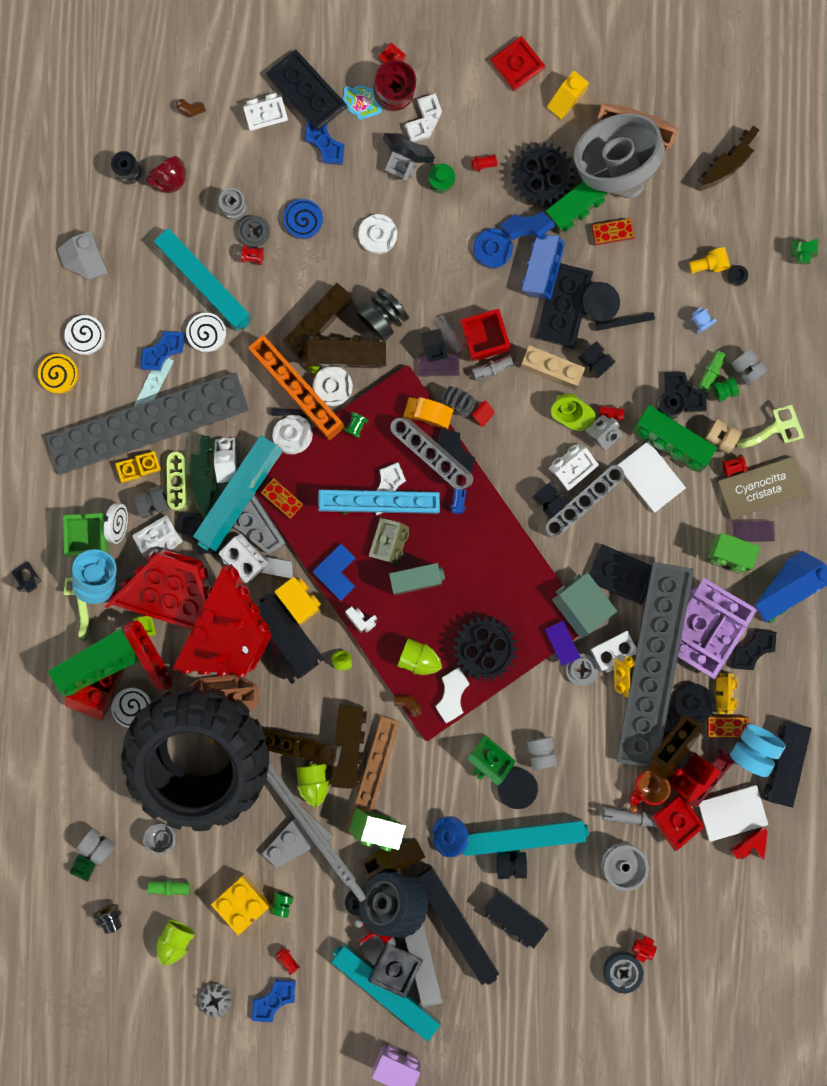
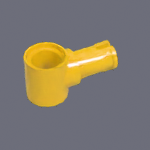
[689,247,731,274]

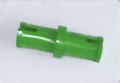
[698,351,727,392]
[148,880,190,897]

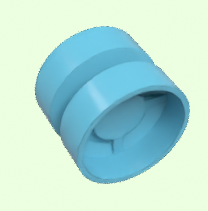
[72,550,117,604]
[730,724,786,777]

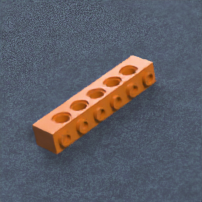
[248,335,344,441]

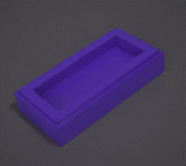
[544,621,581,666]

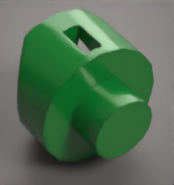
[429,163,455,194]
[791,238,819,265]

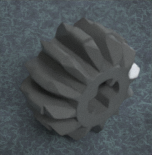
[441,386,476,417]

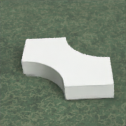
[375,463,406,515]
[435,667,470,724]

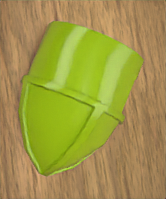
[397,638,442,675]
[296,763,330,807]
[156,920,196,966]

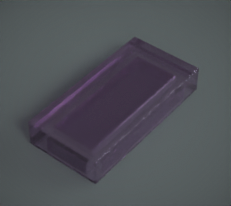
[419,355,460,377]
[733,521,775,542]

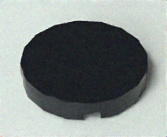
[581,282,620,322]
[674,684,715,724]
[497,768,538,809]

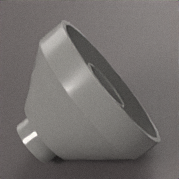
[574,113,665,198]

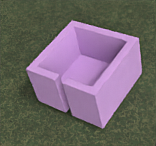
[372,1045,421,1086]

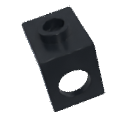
[12,562,42,593]

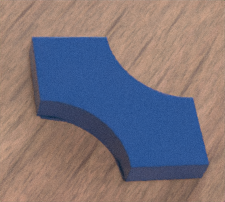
[305,121,345,165]
[500,212,555,240]
[140,331,185,371]
[252,979,296,1022]

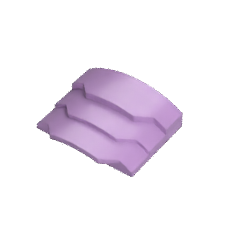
[678,578,757,679]

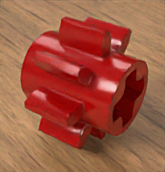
[632,935,657,963]

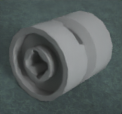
[218,188,247,221]
[731,348,769,386]
[527,736,558,770]
[77,828,116,867]

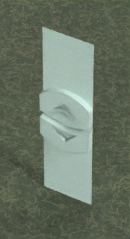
[134,358,174,406]

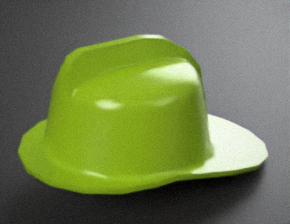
[551,393,596,431]

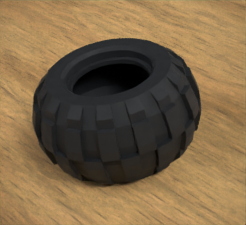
[121,686,269,832]

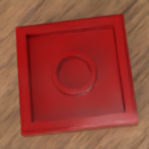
[490,36,546,92]
[651,794,705,851]

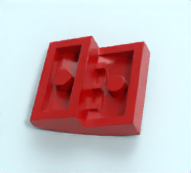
[669,752,721,802]

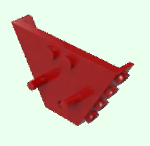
[104,549,212,630]
[172,564,272,677]

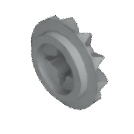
[566,654,598,686]
[198,984,232,1018]

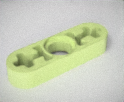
[167,452,187,511]

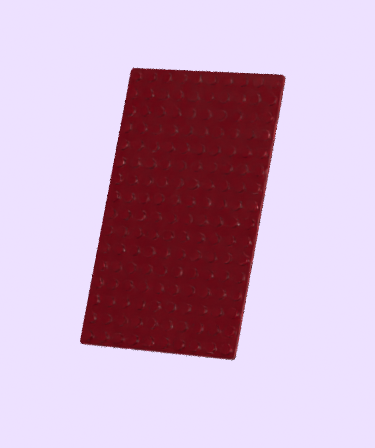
[255,365,579,741]

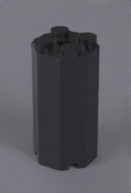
[258,593,325,684]

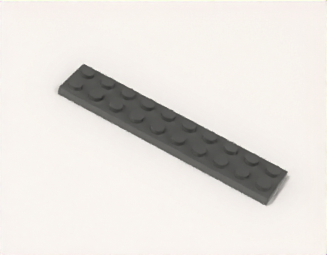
[46,372,249,475]
[616,562,694,768]

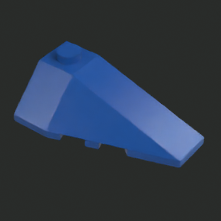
[754,551,827,623]

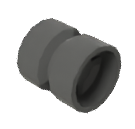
[133,485,169,519]

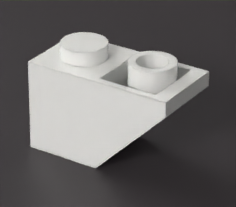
[214,438,238,483]

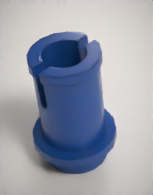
[450,488,466,514]

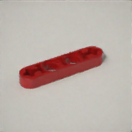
[124,621,172,691]

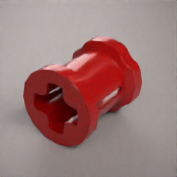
[241,245,264,265]
[721,455,747,477]

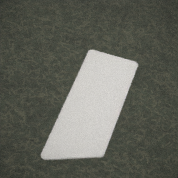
[260,557,293,578]

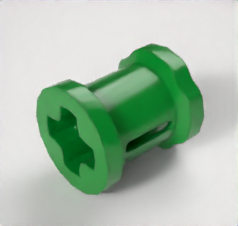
[343,412,368,438]

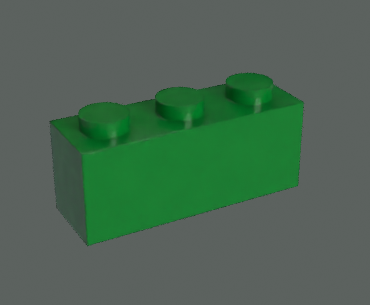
[545,182,607,234]

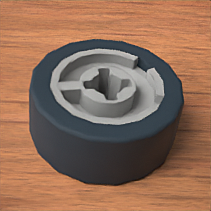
[603,951,644,994]

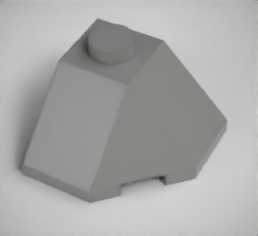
[58,231,108,280]

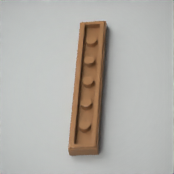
[345,716,400,836]

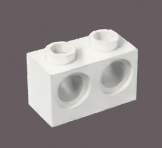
[218,534,269,583]
[589,631,637,673]

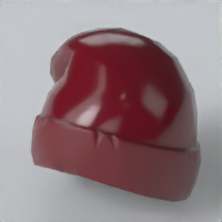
[146,156,186,193]

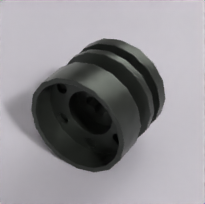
[355,288,409,342]

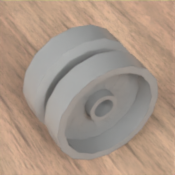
[600,842,649,891]

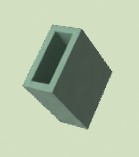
[389,563,445,595]
[552,572,617,638]

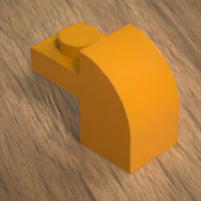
[403,397,453,429]

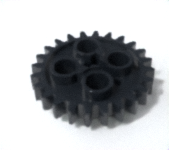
[511,142,576,207]
[452,615,518,682]

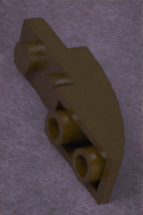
[697,125,759,191]
[263,729,342,767]

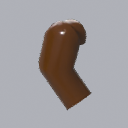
[176,99,206,117]
[394,696,422,717]

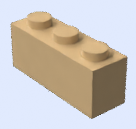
[520,345,585,390]

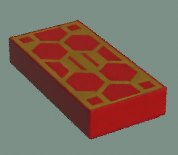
[591,218,635,246]
[261,478,304,520]
[707,717,749,738]

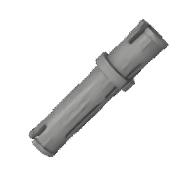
[602,807,658,828]

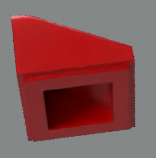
[471,400,495,427]

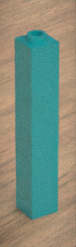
[154,228,252,331]
[193,435,283,551]
[463,819,589,856]
[331,943,441,1042]

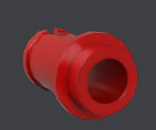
[471,154,497,172]
[599,405,625,422]
[275,947,300,975]

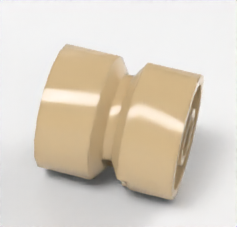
[704,418,742,454]

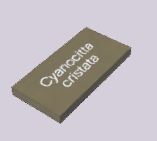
[717,457,807,519]

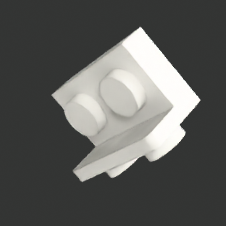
[243,93,288,131]
[549,444,599,491]
[132,515,183,559]
[345,607,377,633]

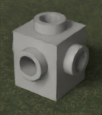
[586,414,622,451]

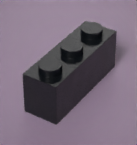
[483,889,549,949]

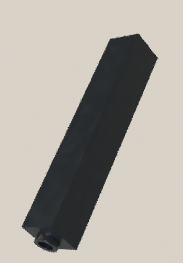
[415,866,499,985]

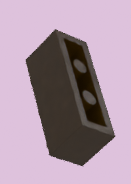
[648,715,702,780]

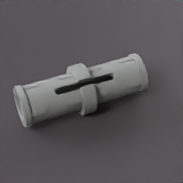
[472,355,514,381]

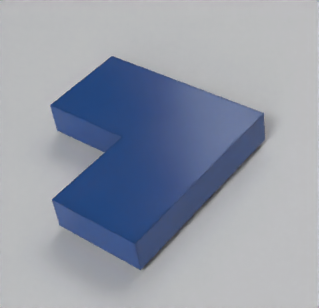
[313,544,356,601]

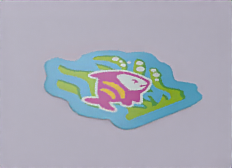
[343,85,382,120]

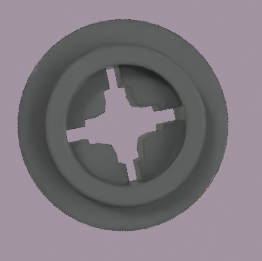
[238,215,270,247]

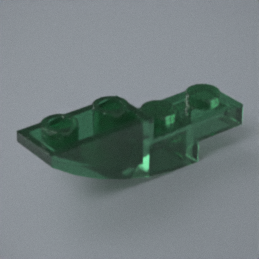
[190,435,217,518]

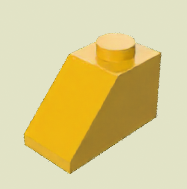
[547,71,589,121]

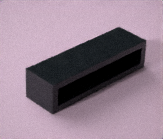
[763,721,812,808]

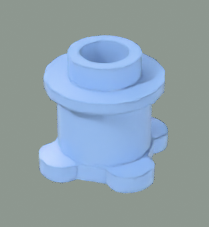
[691,307,717,334]

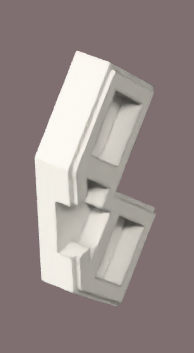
[405,93,442,143]

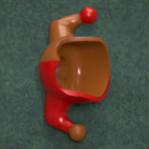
[629,768,683,814]

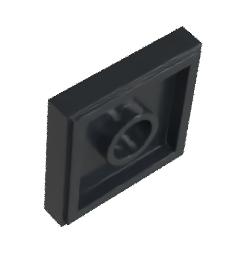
[368,942,423,998]

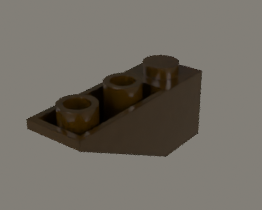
[358,839,426,881]

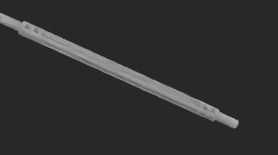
[267,763,366,902]

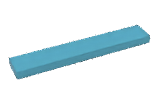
[318,490,440,514]

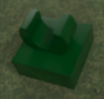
[69,854,96,882]

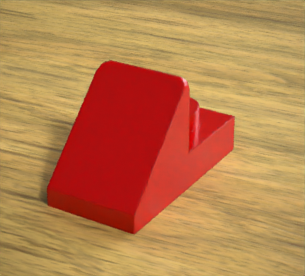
[729,827,768,860]

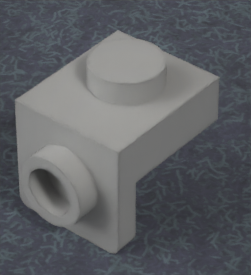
[385,152,416,181]

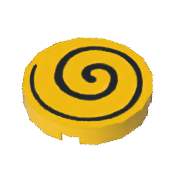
[38,354,79,394]

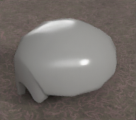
[143,823,176,855]

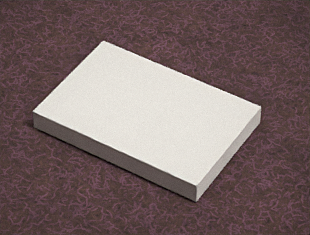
[617,441,686,513]
[699,785,768,842]

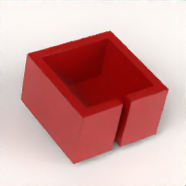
[460,308,511,362]

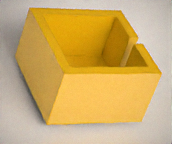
[274,577,321,625]
[211,873,271,936]

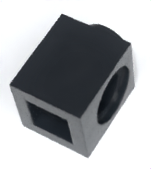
[421,328,448,363]

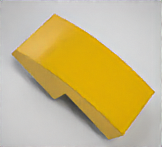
[115,451,161,484]

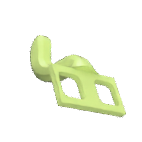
[736,404,804,448]
[64,578,89,641]

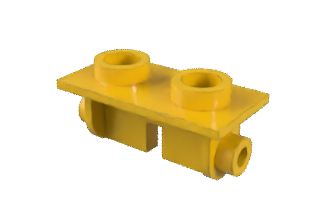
[614,656,635,698]
[715,673,737,714]

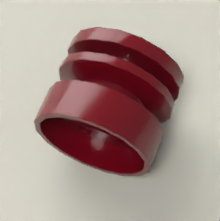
[373,60,417,111]

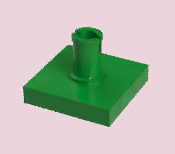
[467,735,516,786]

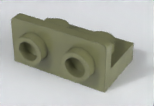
[369,518,409,565]

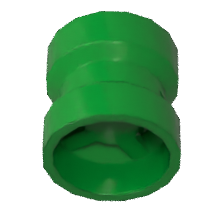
[712,377,739,402]
[269,891,294,918]

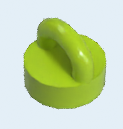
[331,650,352,671]

